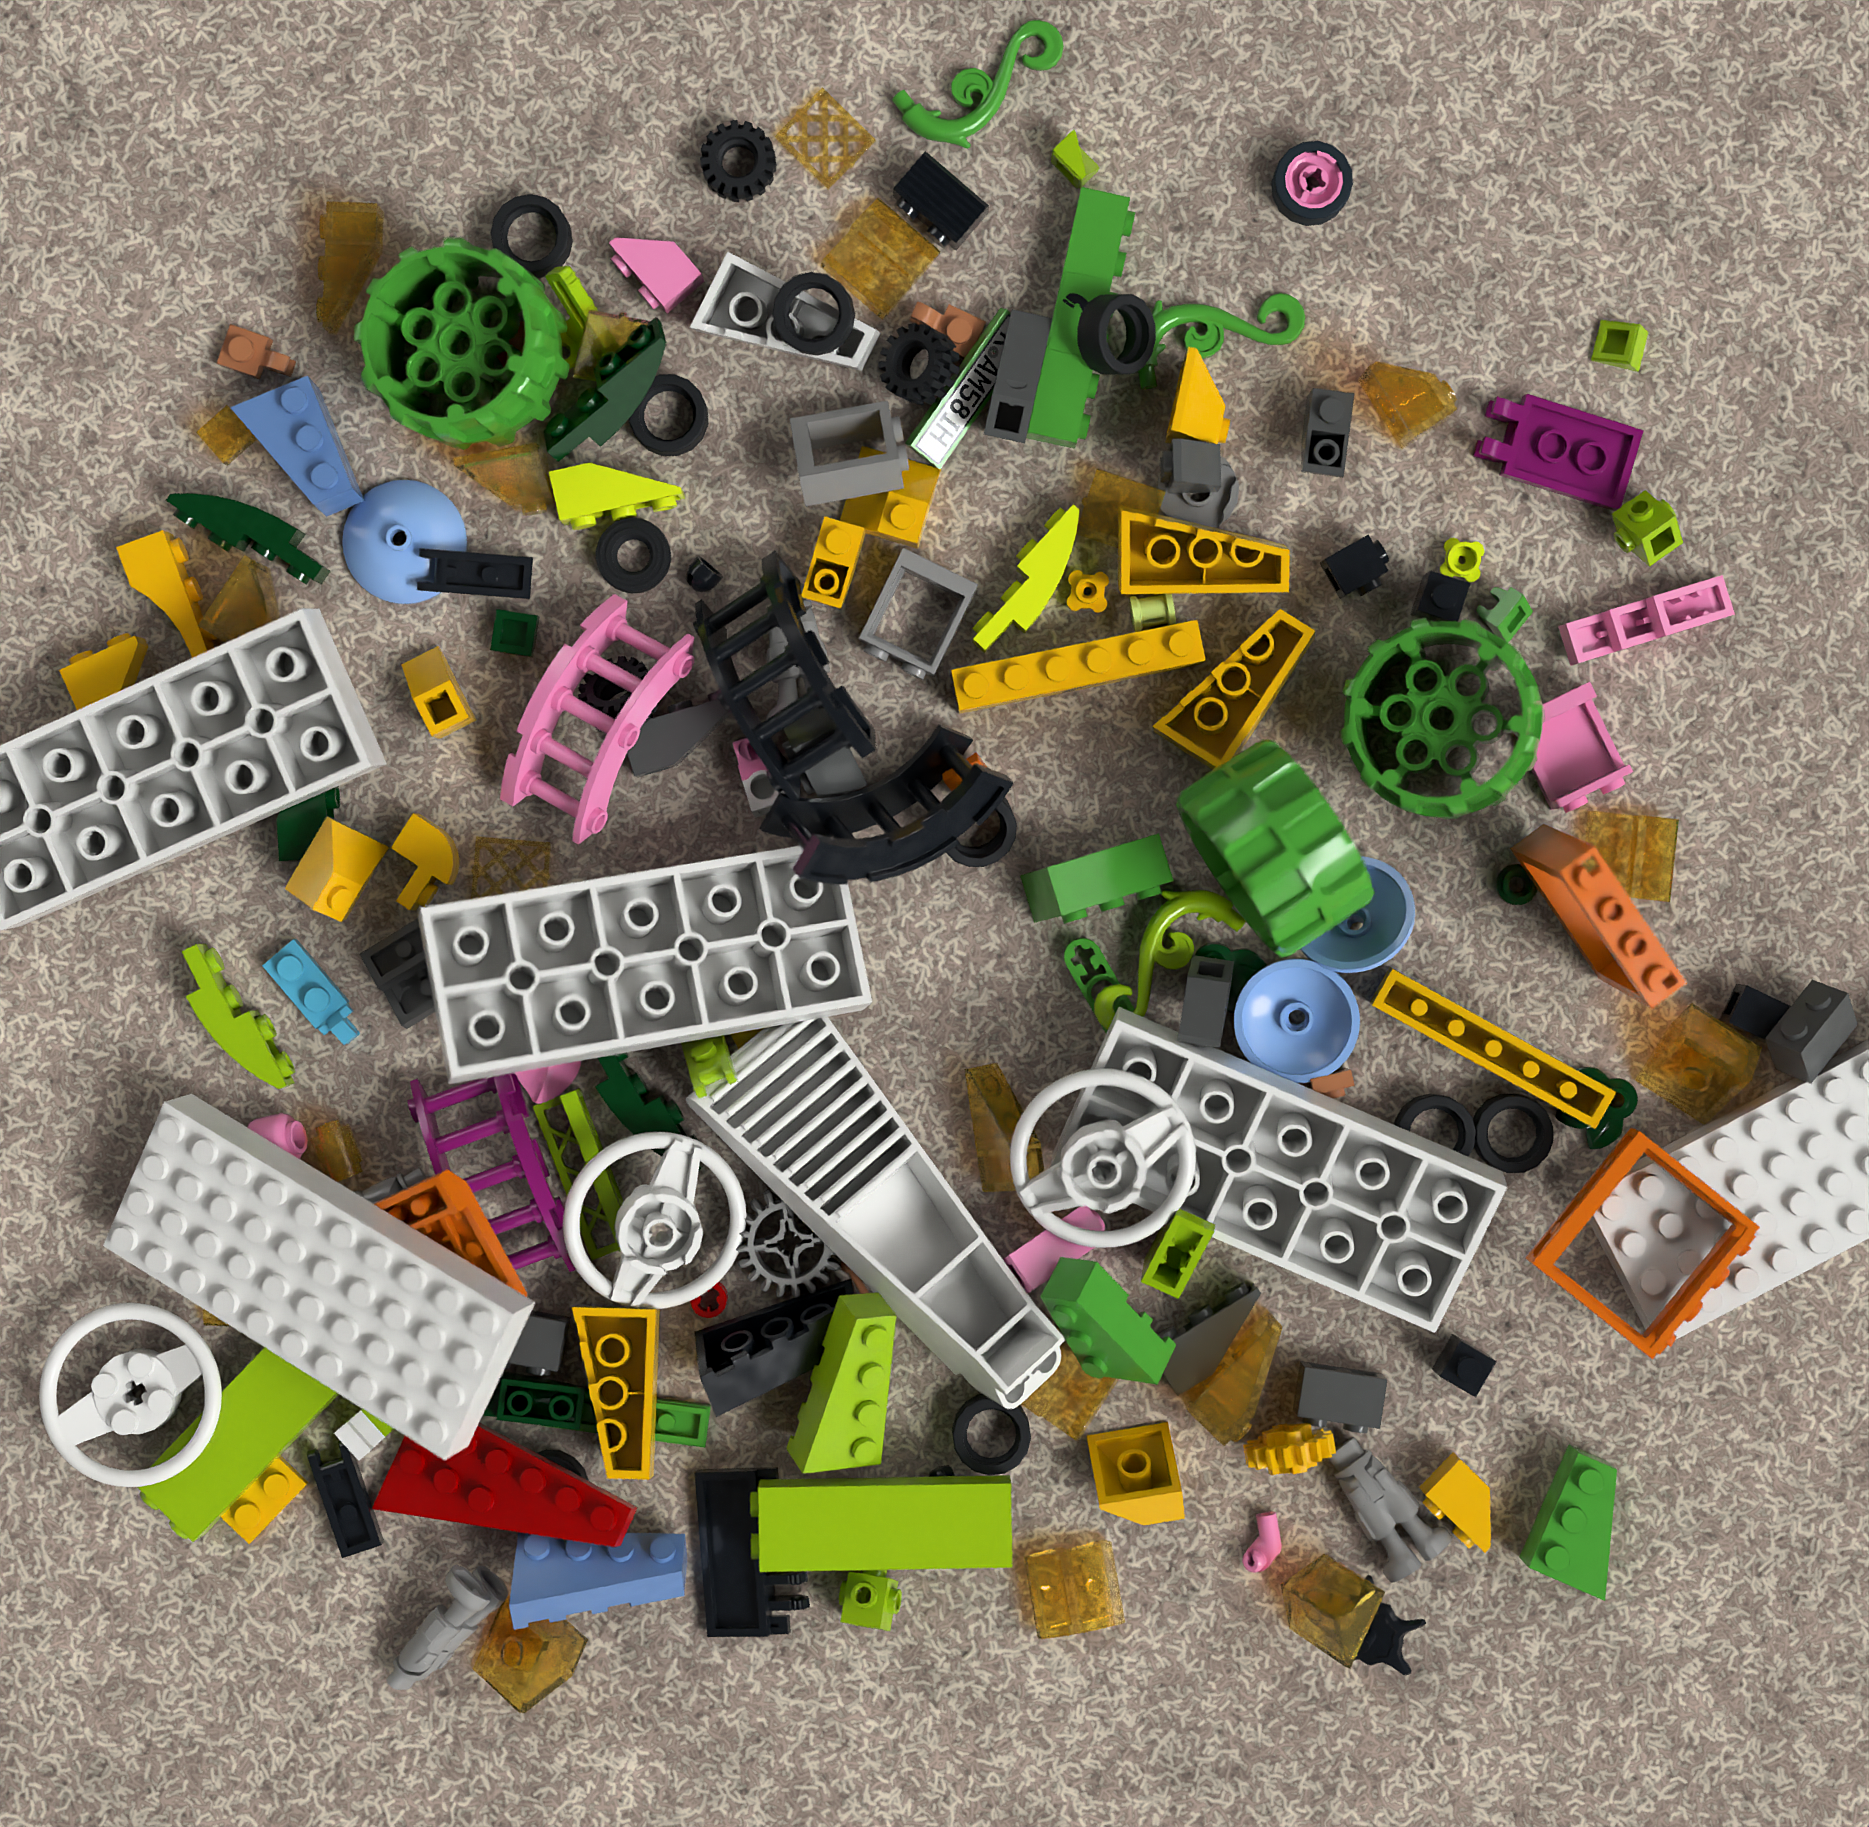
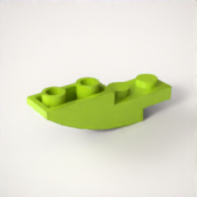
[181,943,295,1089]

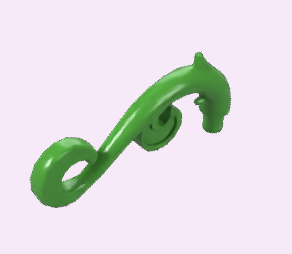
[892,20,1064,149]
[1138,293,1305,390]

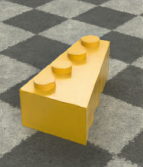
[1118,505,1290,594]
[1152,609,1315,770]

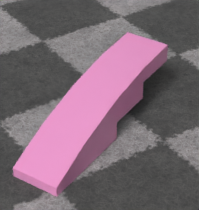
[1558,575,1735,666]

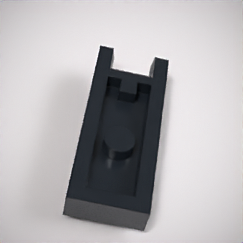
[417,548,533,599]
[307,1440,384,1558]

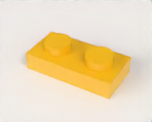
[221,1456,309,1544]

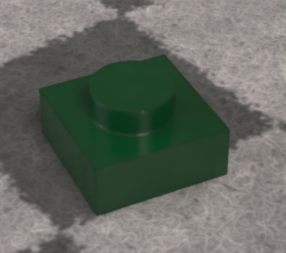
[490,609,540,658]

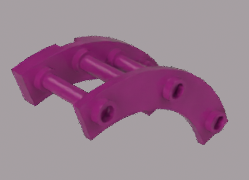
[407,1073,576,1272]

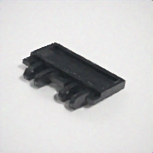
[694,1467,810,1637]

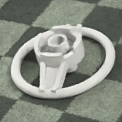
[1010,1069,1196,1248]
[563,1132,747,1309]
[39,1303,222,1487]

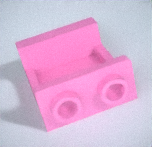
[1514,682,1633,813]

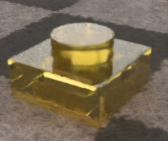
[196,405,257,466]

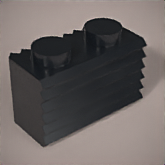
[893,151,989,250]

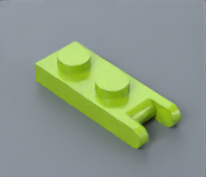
[681,1035,738,1099]

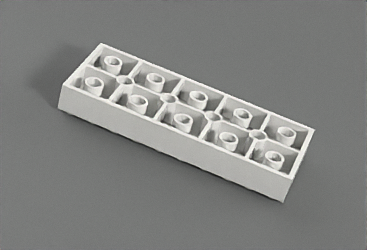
[0,608,387,931]
[418,846,872,1084]
[1050,1007,1507,1333]
[1575,1039,1869,1339]
[103,1094,535,1460]

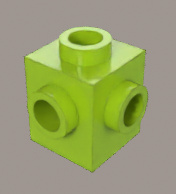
[1612,490,1683,567]
[839,1570,902,1631]

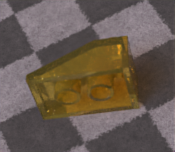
[1181,1309,1283,1446]

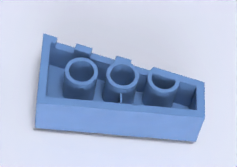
[509,1532,687,1630]

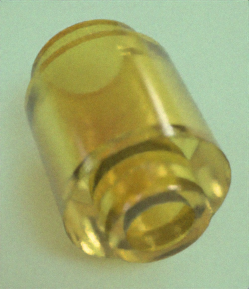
[310,1119,363,1182]

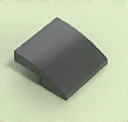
[360,918,435,1029]

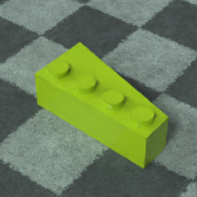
[786,1292,896,1474]

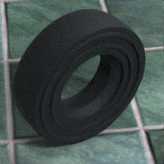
[596,518,671,593]

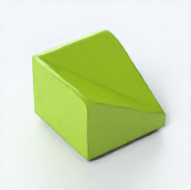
[1051,130,1100,189]

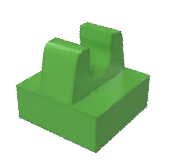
[1476,587,1533,643]

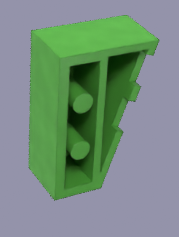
[1020,833,1174,923]
[1041,1257,1176,1385]
[1519,1444,1617,1601]

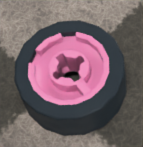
[1271,141,1353,226]

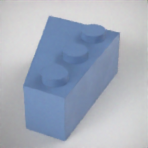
[230,375,364,517]

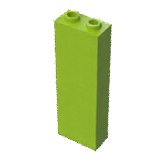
[137,1347,339,1542]
[750,1475,1013,1572]

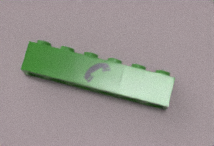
[1027,187,1135,449]

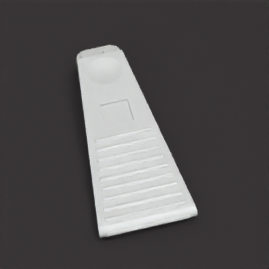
[686,1017,1065,1409]

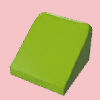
[1591,320,1648,372]

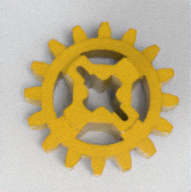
[1243,1423,1336,1475]

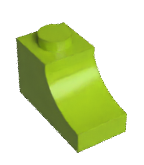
[1141,1208,1215,1299]

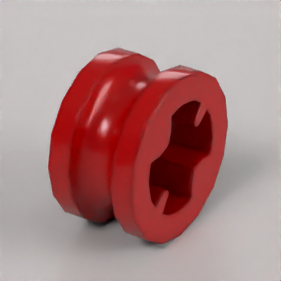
[690,1282,728,1318]

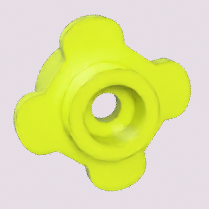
[1440,538,1485,582]

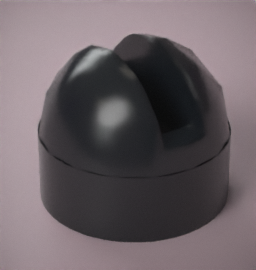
[686,556,723,592]

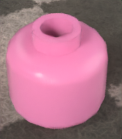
[247,1113,307,1159]

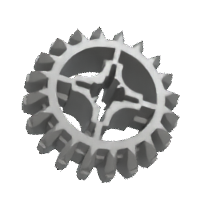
[735,1189,840,1298]

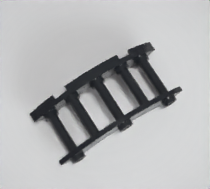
[693,551,876,802]
[759,724,1014,885]

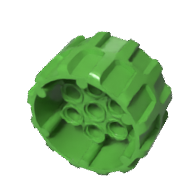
[353,237,570,450]
[1340,617,1545,819]
[1176,739,1374,957]

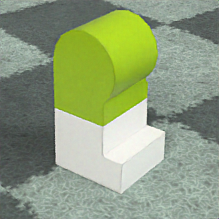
[334,1409,394,1461]

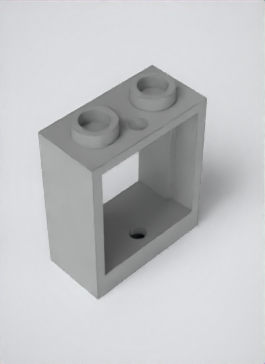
[790,401,909,507]
[859,548,978,680]

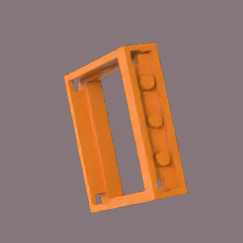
[1510,824,1687,1009]
[1526,1128,1760,1360]

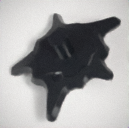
[1316,1575,1426,1675]

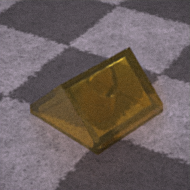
[1281,1554,1385,1668]

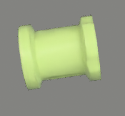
[1129,594,1176,632]

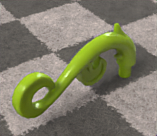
[1094,890,1246,1030]

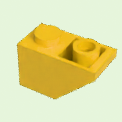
[801,516,866,609]
[59,633,149,710]
[401,646,477,739]
[1419,1452,1491,1553]

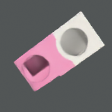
[733,738,786,818]

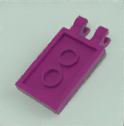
[1473,394,1644,511]

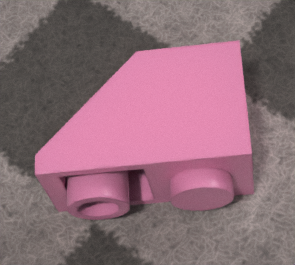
[609,237,705,314]

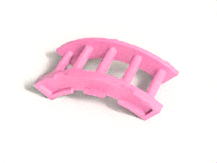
[500,594,694,845]

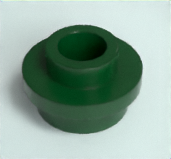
[1496,864,1538,905]

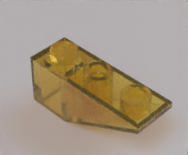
[316,201,384,334]
[964,1063,1045,1192]

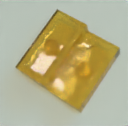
[820,198,941,320]
[1582,811,1679,902]
[1021,1325,1119,1441]
[1024,1540,1125,1639]

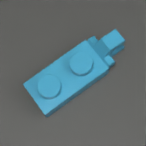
[262,939,361,1045]

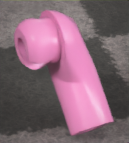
[1242,1511,1282,1573]

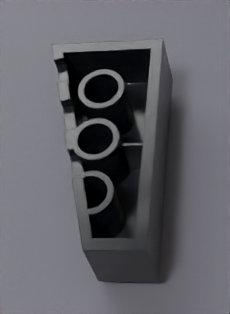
[694,1279,857,1417]

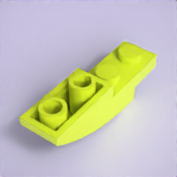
[972,504,1079,653]

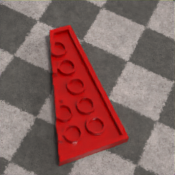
[372,1422,638,1547]

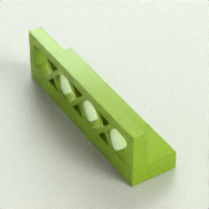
[533,1088,624,1260]

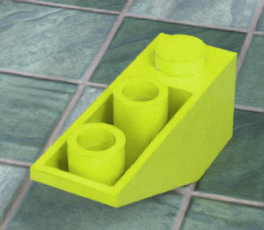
[549,462,685,530]

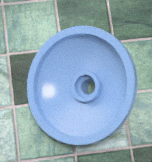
[342,480,467,604]
[1300,856,1415,973]
[1234,958,1360,1083]

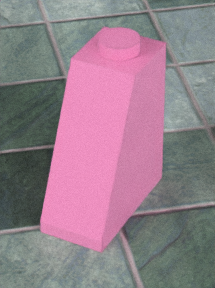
[1003,1206,1105,1294]

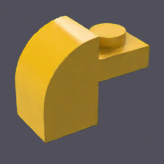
[391,813,459,910]

